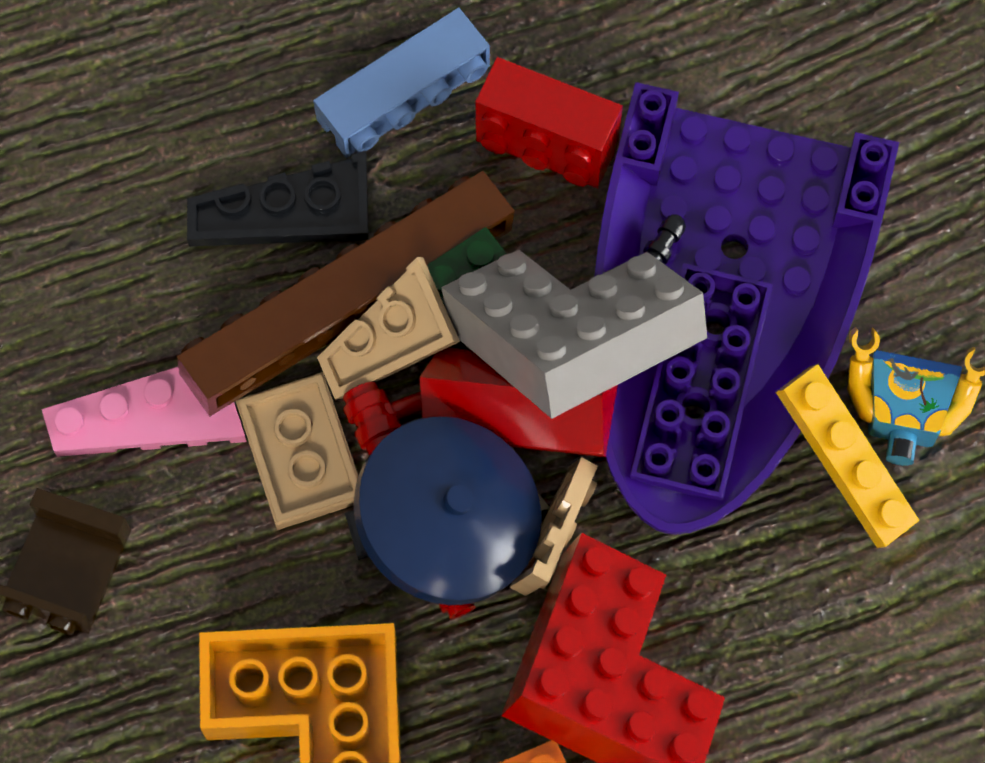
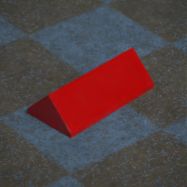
[420,348,618,457]

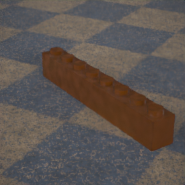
[177,171,515,417]

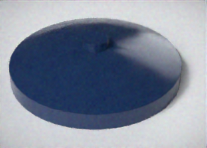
[354,417,541,605]

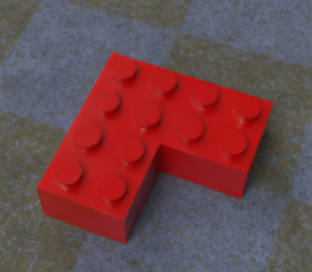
[501,533,725,763]

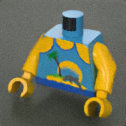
[847,327,985,466]

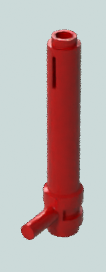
[343,382,476,619]

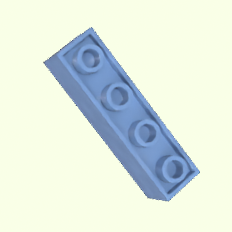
[313,8,490,159]

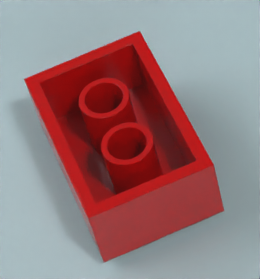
[475,57,623,189]

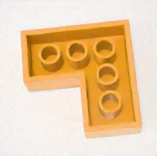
[199,623,401,763]

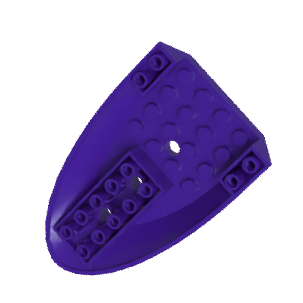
[594,82,899,535]

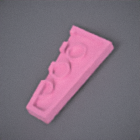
[41,367,247,457]

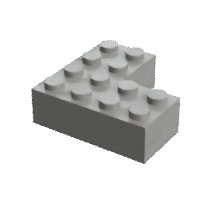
[442,250,707,419]

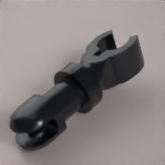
[643,214,686,264]

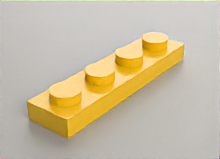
[776,364,920,548]

